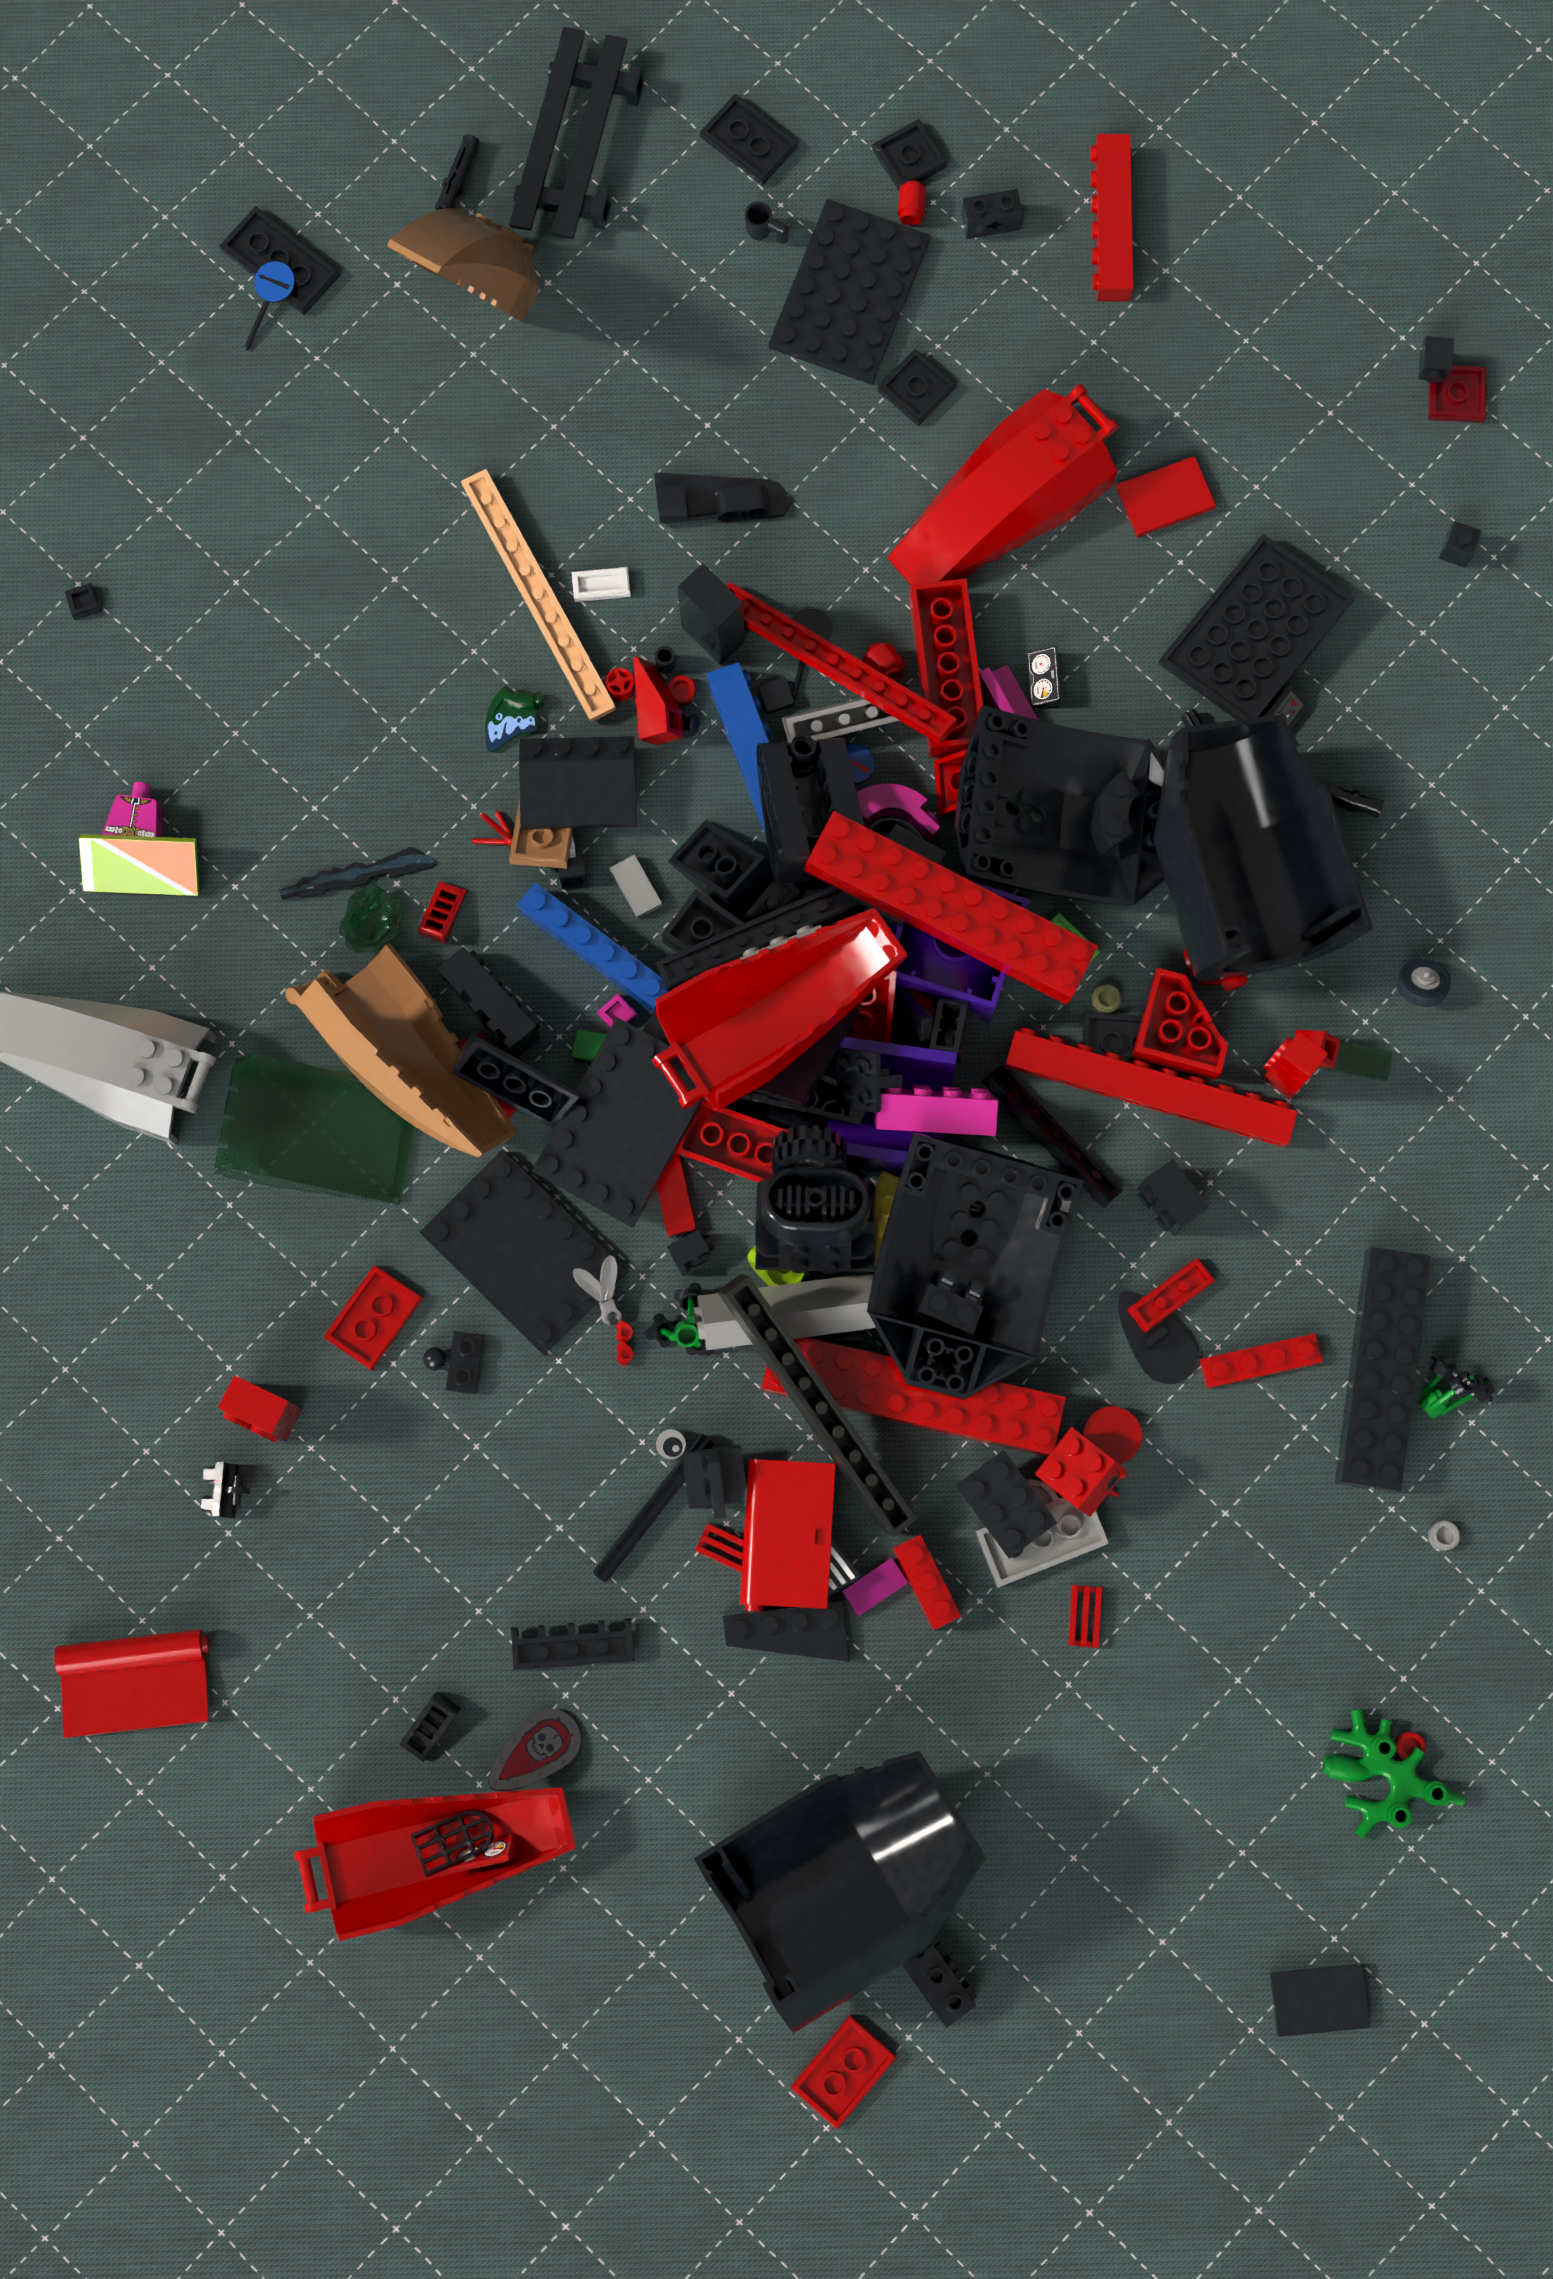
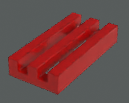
[695,1523,743,1573]
[1067,1585,1102,1648]

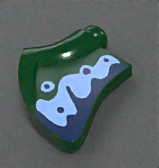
[485,685,544,752]

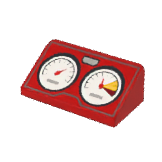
[451,1834,518,1873]

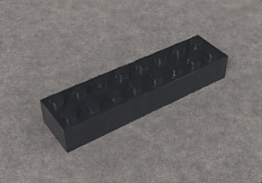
[1335,1247,1430,1493]

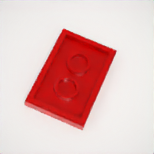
[1116,456,1216,538]
[323,1264,424,1371]
[790,2014,897,2129]

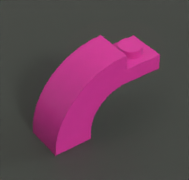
[857,784,940,842]

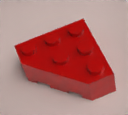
[1132,968,1228,1080]

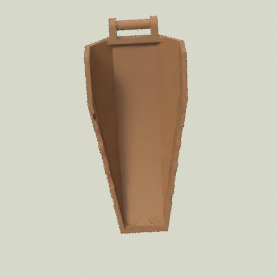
[387,208,540,322]
[286,943,517,1158]

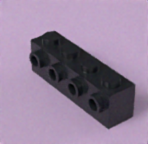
[902,1938,977,2028]

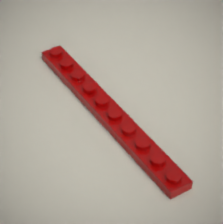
[726,582,957,745]

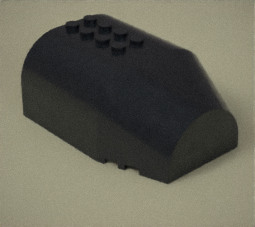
[1153,714,1373,981]
[694,1751,986,2033]

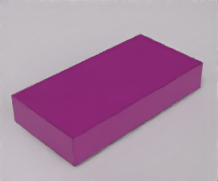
[842,1558,908,1616]

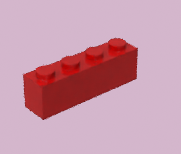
[1262,1032,1328,1099]

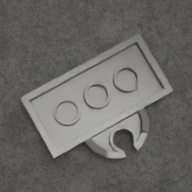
[975,1479,1109,1588]

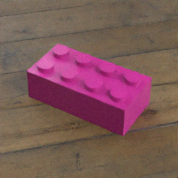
[874,1084,998,1136]

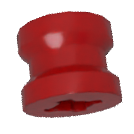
[606,668,635,702]

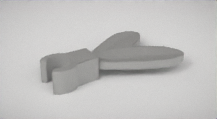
[573,1255,621,1325]

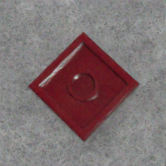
[1428,365,1487,423]

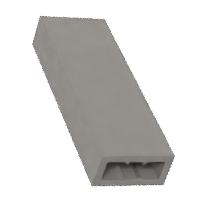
[693,1273,876,1350]

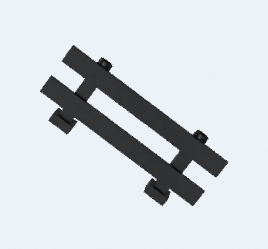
[509,27,644,240]

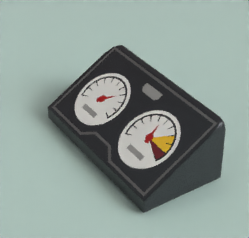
[1027,647,1061,708]

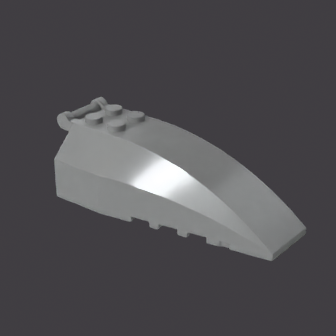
[0,991,217,1145]

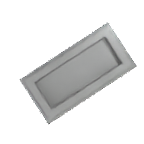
[609,854,662,919]

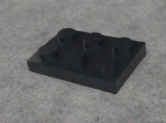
[955,1450,1058,1558]

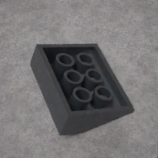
[519,736,636,829]

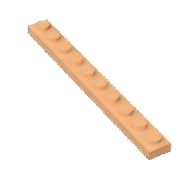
[461,469,616,723]

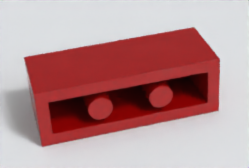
[892,1534,961,1631]

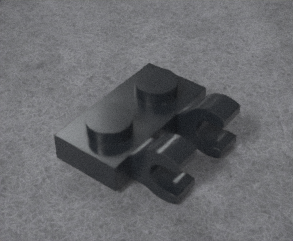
[916,1267,985,1335]

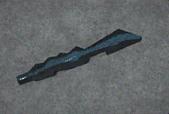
[279,847,436,900]

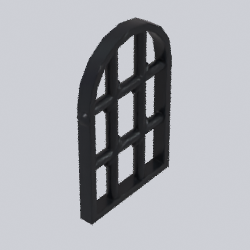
[410,1810,494,1877]

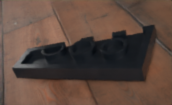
[723,1601,849,1662]

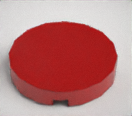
[1082,1406,1142,1465]

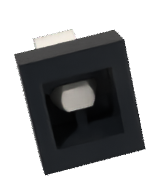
[558,836,588,890]

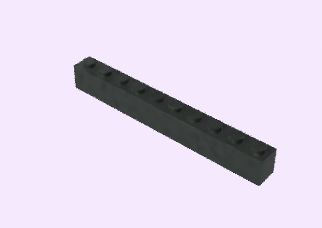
[717,1274,917,1537]

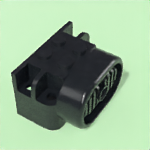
[755,1167,876,1274]

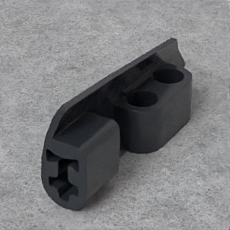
[654,472,793,525]

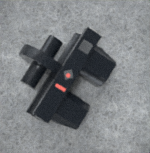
[201,1462,250,1518]

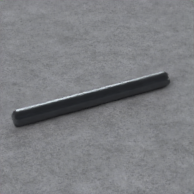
[593,1434,714,1582]

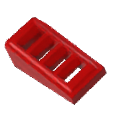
[417,881,467,944]

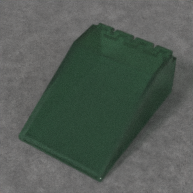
[214,1053,413,1205]

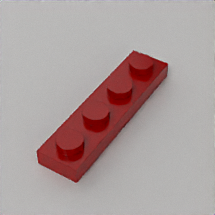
[1199,1333,1323,1389]

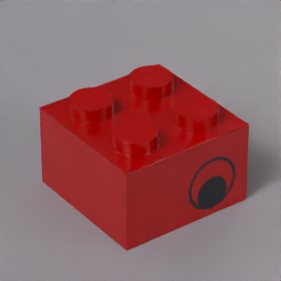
[1035,1427,1126,1517]

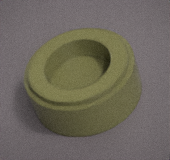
[1091,984,1121,1014]

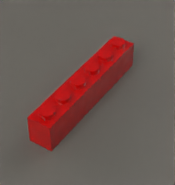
[1090,134,1133,301]

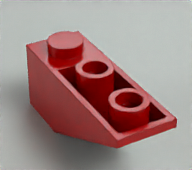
[633,657,684,745]

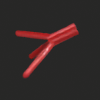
[472,811,513,847]

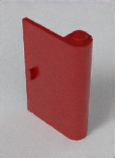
[739,1459,836,1612]
[54,1629,210,1738]

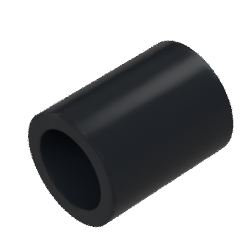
[655,646,675,673]

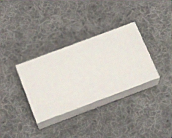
[572,567,631,602]

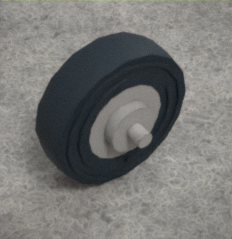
[1397,958,1451,1007]

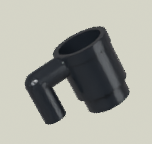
[745,202,788,244]

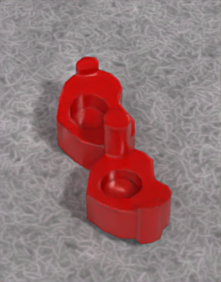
[616,1319,634,1367]

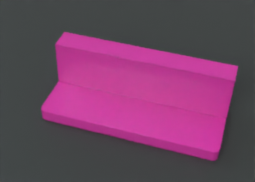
[979,665,1038,720]

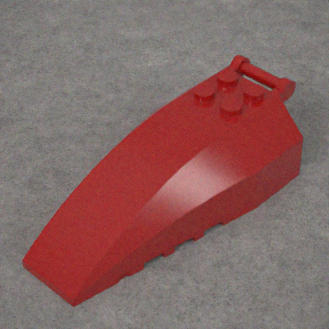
[888,384,1119,585]
[652,908,907,1110]
[293,1787,576,1941]

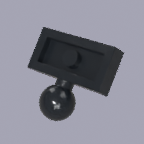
[423,1331,483,1395]

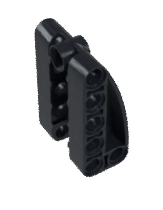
[756,734,865,886]

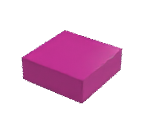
[597,993,638,1028]

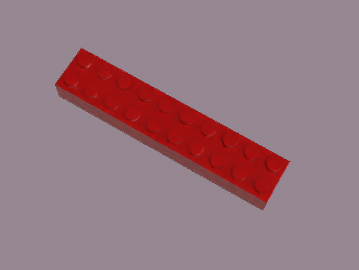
[804,811,1098,1005]
[761,1337,1066,1457]

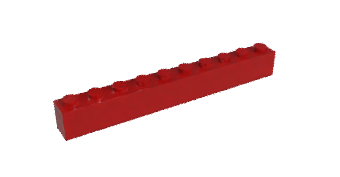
[1004,1028,1298,1147]

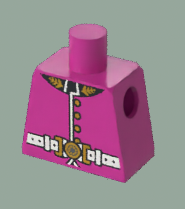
[102,782,162,837]

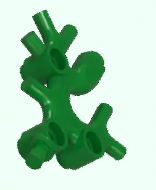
[1322,1709,1465,1840]

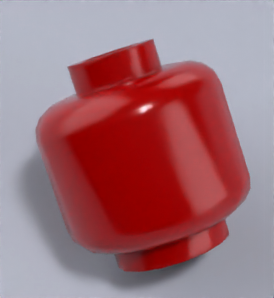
[862,643,904,682]

